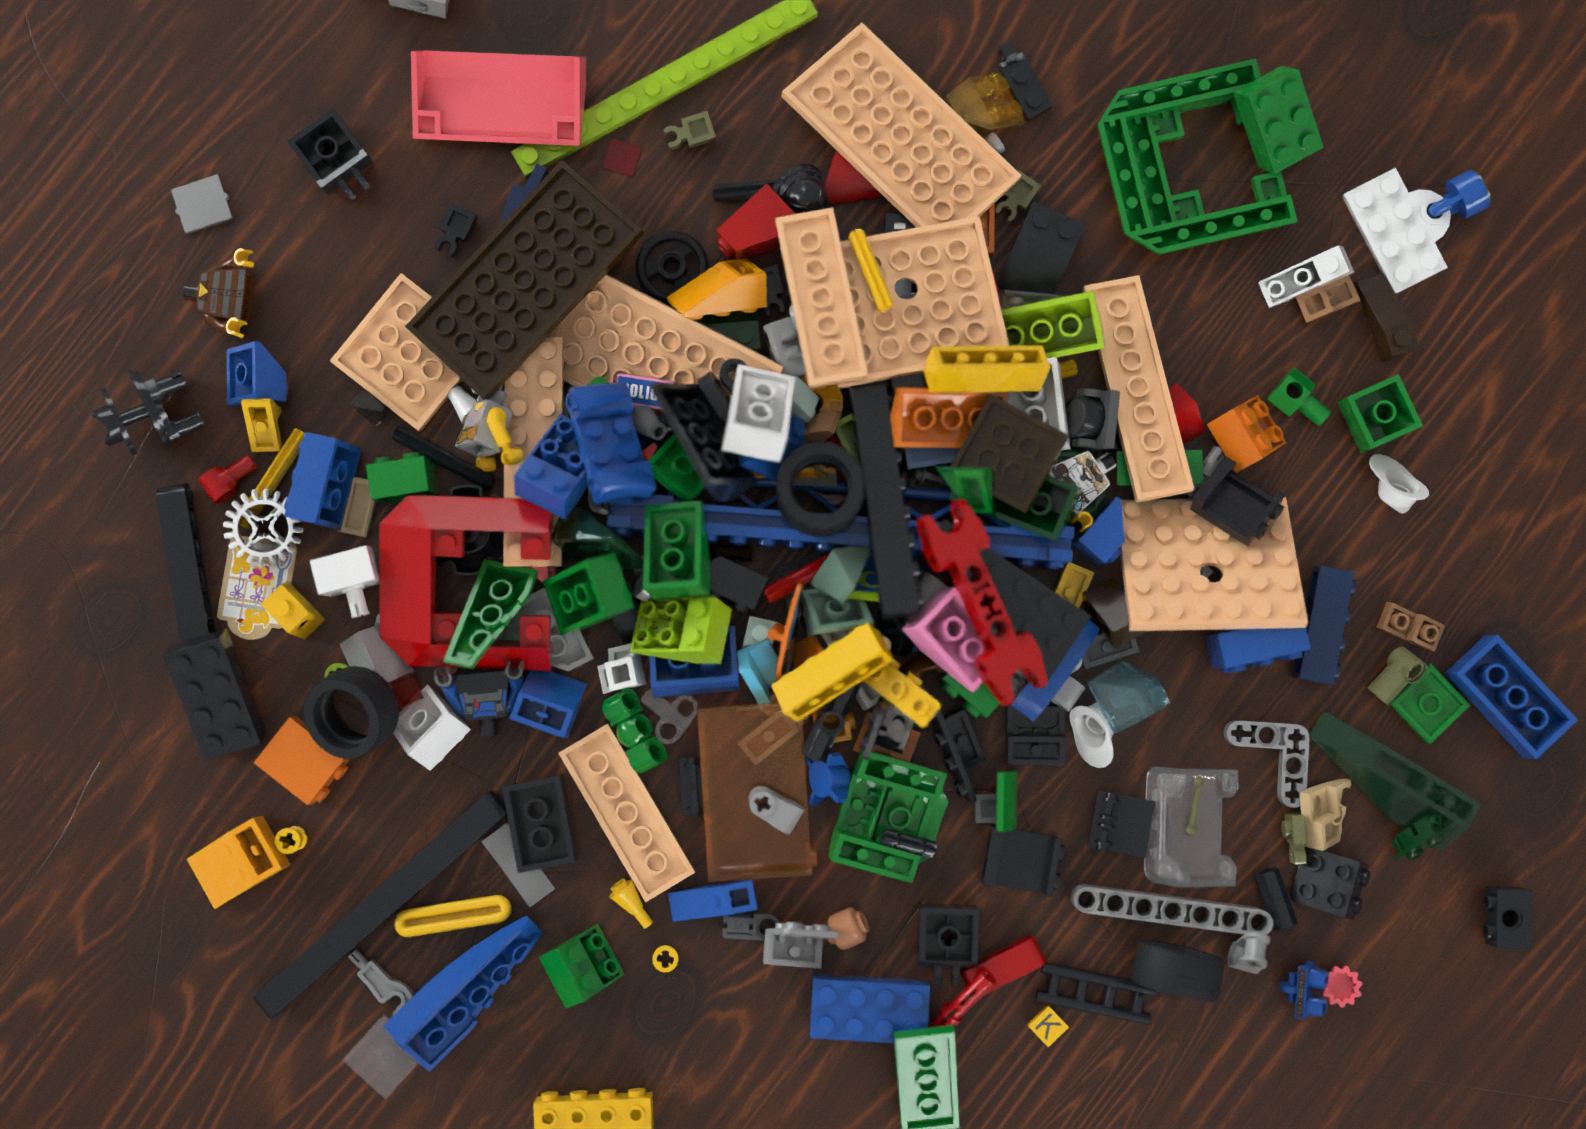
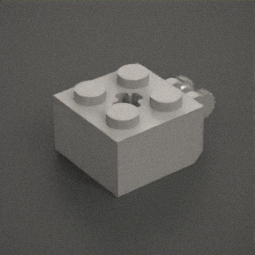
[763,316,806,378]

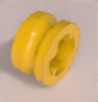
[652,945,678,972]

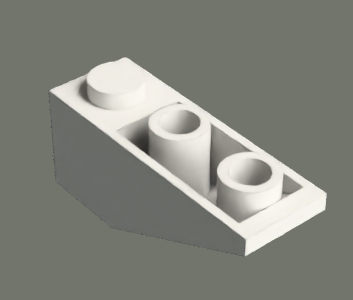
[1258,245,1354,308]

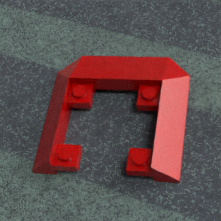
[379,495,554,671]

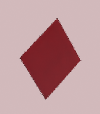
[602,138,642,177]

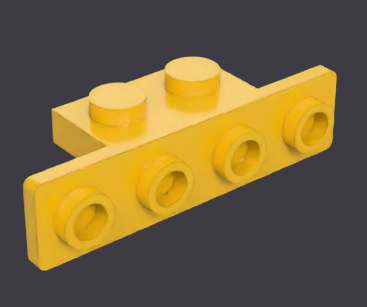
[863,659,941,727]

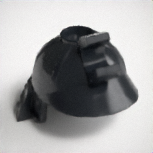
[772,163,831,214]

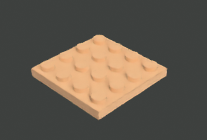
[330,273,462,432]

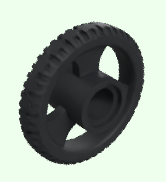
[636,231,709,304]

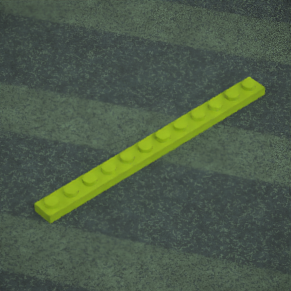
[511,0,818,178]

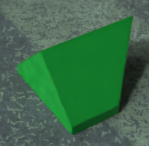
[935,467,993,513]

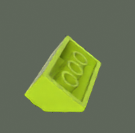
[1001,290,1106,359]

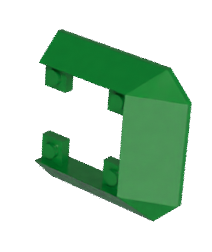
[1097,59,1298,255]

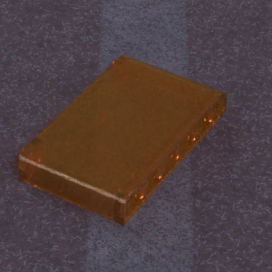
[697,702,817,882]

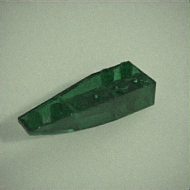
[1309,711,1482,851]

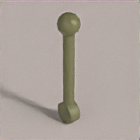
[1185,777,1204,836]

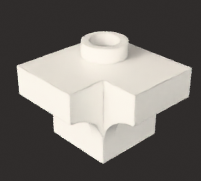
[597,643,646,694]

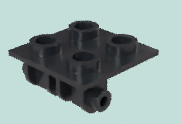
[1088,790,1156,858]

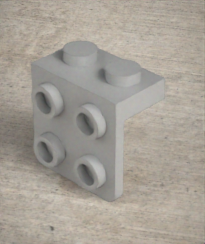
[763,922,839,969]

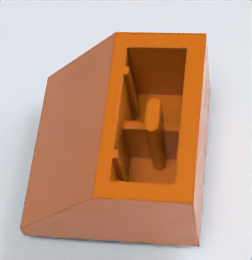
[1207,395,1286,473]

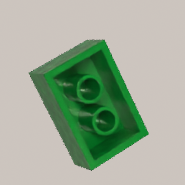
[1233,66,1324,174]
[543,552,634,636]

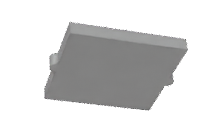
[171,174,233,234]

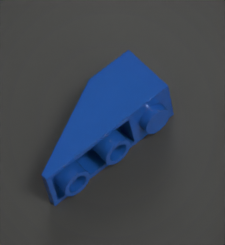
[668,877,758,922]

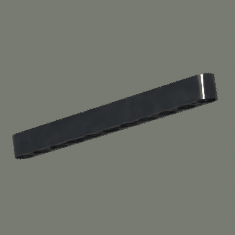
[252,790,507,1020]

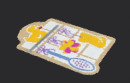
[217,535,297,640]

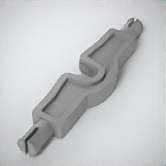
[348,949,415,1016]

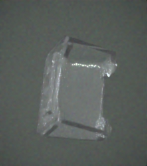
[1144,766,1239,887]

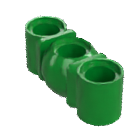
[602,688,667,773]

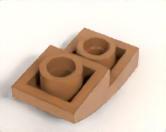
[1376,602,1445,652]

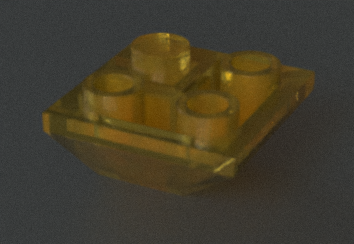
[946,72,1026,130]

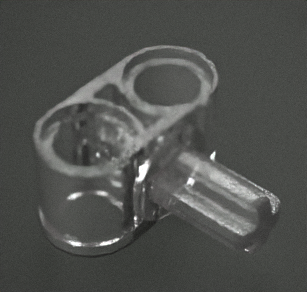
[640,689,700,744]

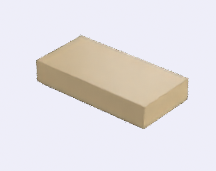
[338,477,377,538]

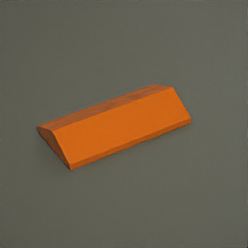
[890,387,1008,448]

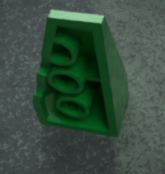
[444,559,539,669]

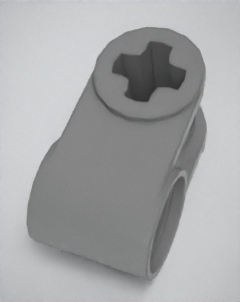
[748,786,805,835]
[1227,932,1270,974]

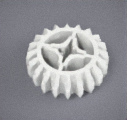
[223,488,303,566]

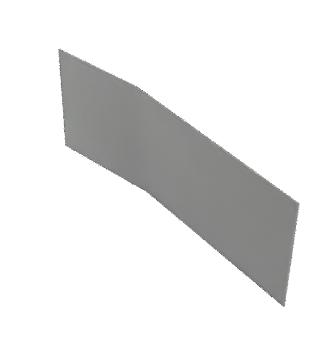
[481,823,555,907]

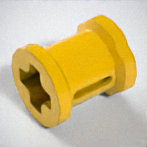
[274,826,308,854]

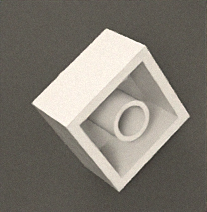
[310,546,380,618]

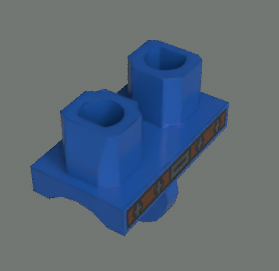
[1279,961,1329,1020]

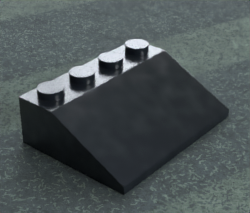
[649,383,758,502]

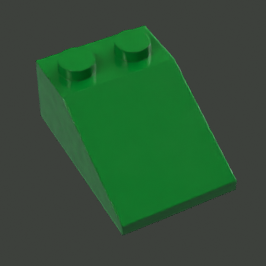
[643,501,711,599]

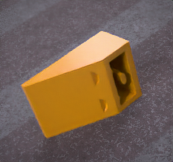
[667,258,767,320]
[187,815,291,909]

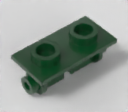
[1392,814,1454,861]

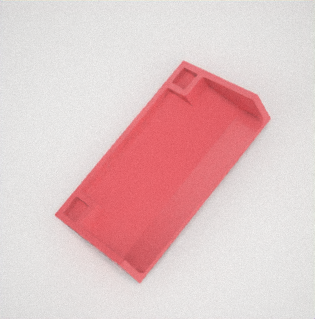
[411,50,586,146]

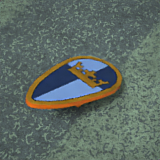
[768,583,803,681]

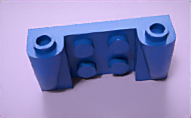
[566,382,657,505]

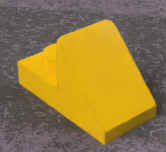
[241,399,282,452]

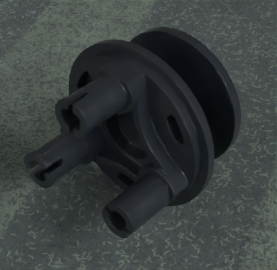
[91,369,205,455]

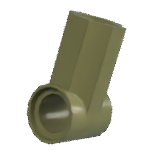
[1367,646,1427,705]

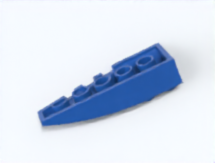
[383,915,543,1072]

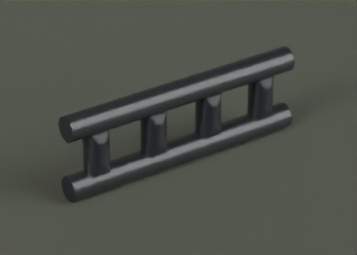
[1035,962,1156,1025]

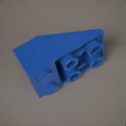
[514,414,588,519]

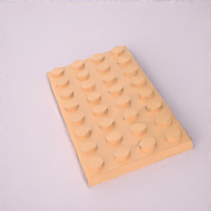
[781,23,1022,228]
[549,274,785,437]

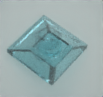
[1087,661,1171,734]

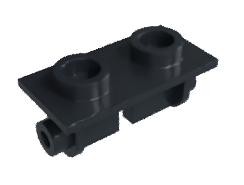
[678,756,711,816]

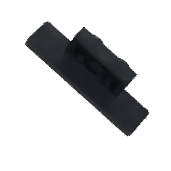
[930,698,985,803]

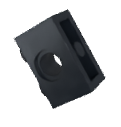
[1482,886,1532,949]

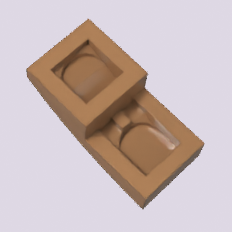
[1295,275,1360,323]
[804,410,842,443]

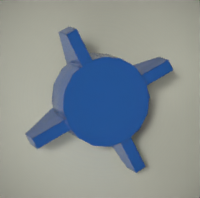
[802,752,851,806]

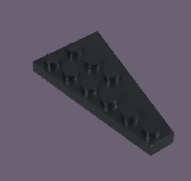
[939,519,1091,689]

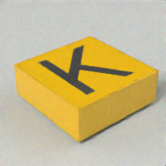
[1027,1004,1069,1047]

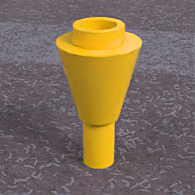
[609,878,653,929]

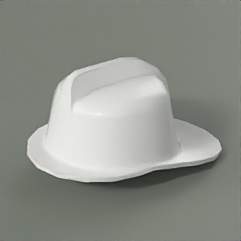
[1369,454,1429,514]
[1069,702,1116,768]

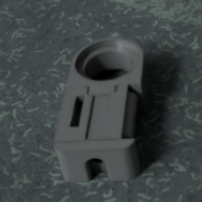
[722,912,780,941]

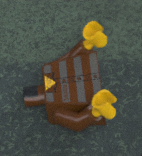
[183,248,255,338]

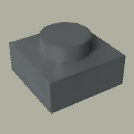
[974,793,996,823]

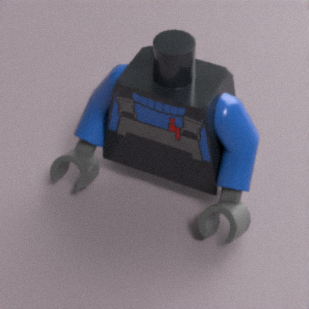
[434,660,525,737]

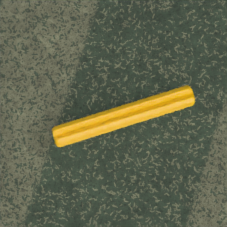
[239,428,305,529]

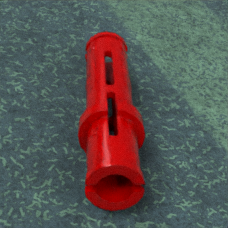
[928,970,997,1028]

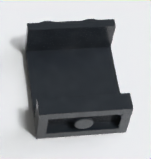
[981,825,1065,897]

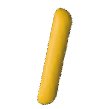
[394,895,512,937]

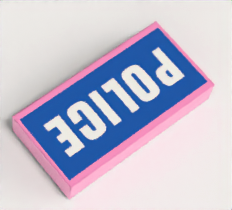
[617,373,675,409]

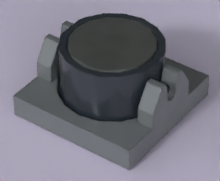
[1065,388,1120,451]

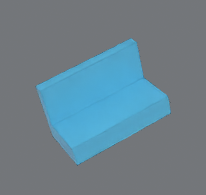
[737,640,779,708]

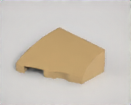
[1299,778,1351,851]

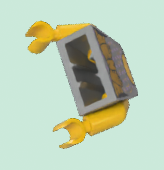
[455,389,524,472]

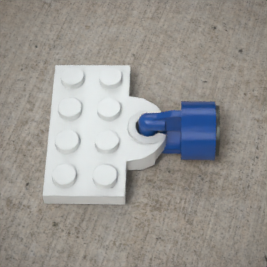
[1342,168,1491,294]

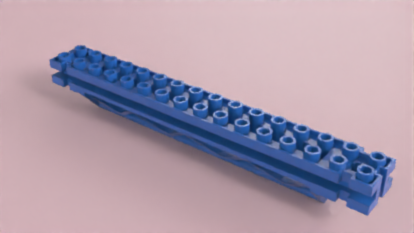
[607,477,1074,570]

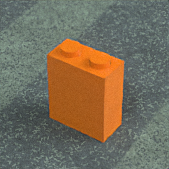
[254,716,350,805]

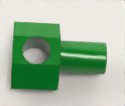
[1267,367,1332,426]

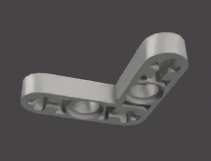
[1223,720,1310,808]

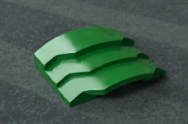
[828,749,948,883]

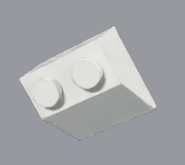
[393,684,471,771]

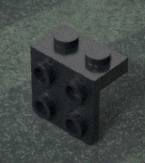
[860,696,914,760]
[1290,847,1371,920]

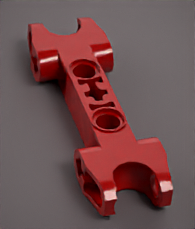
[916,498,1048,706]

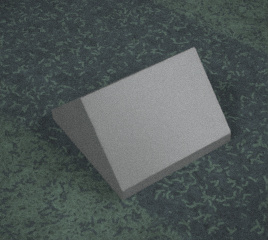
[340,624,415,684]

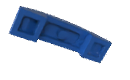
[1010,620,1100,722]

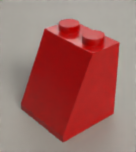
[716,184,795,260]

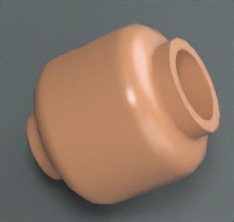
[828,907,870,950]

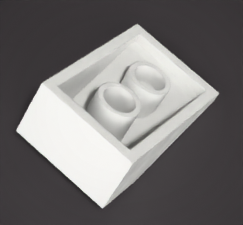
[722,364,795,463]

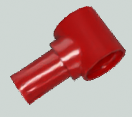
[198,454,258,504]

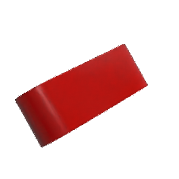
[960,935,1047,996]

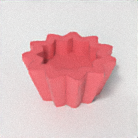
[1322,966,1363,1008]

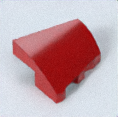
[824,150,882,204]

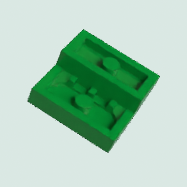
[996,770,1018,832]

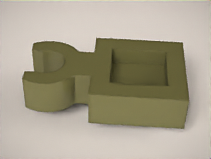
[664,111,716,150]
[995,170,1041,224]
[1281,813,1306,864]

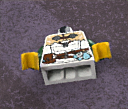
[1048,448,1117,533]

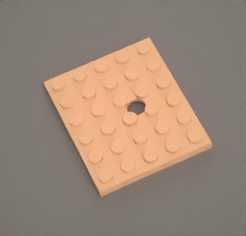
[837,216,1009,389]
[1119,497,1308,631]

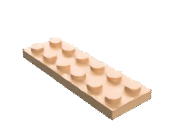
[775,208,868,389]
[558,723,696,902]

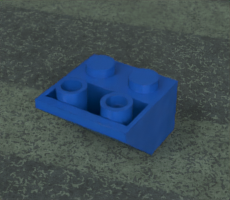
[509,670,588,738]

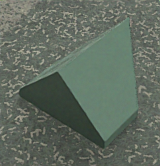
[809,545,871,603]

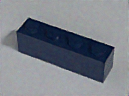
[1292,565,1356,685]

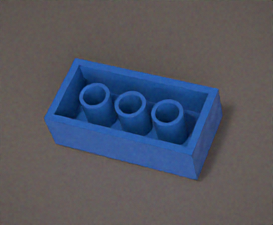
[1444,635,1578,759]
[810,973,930,1043]

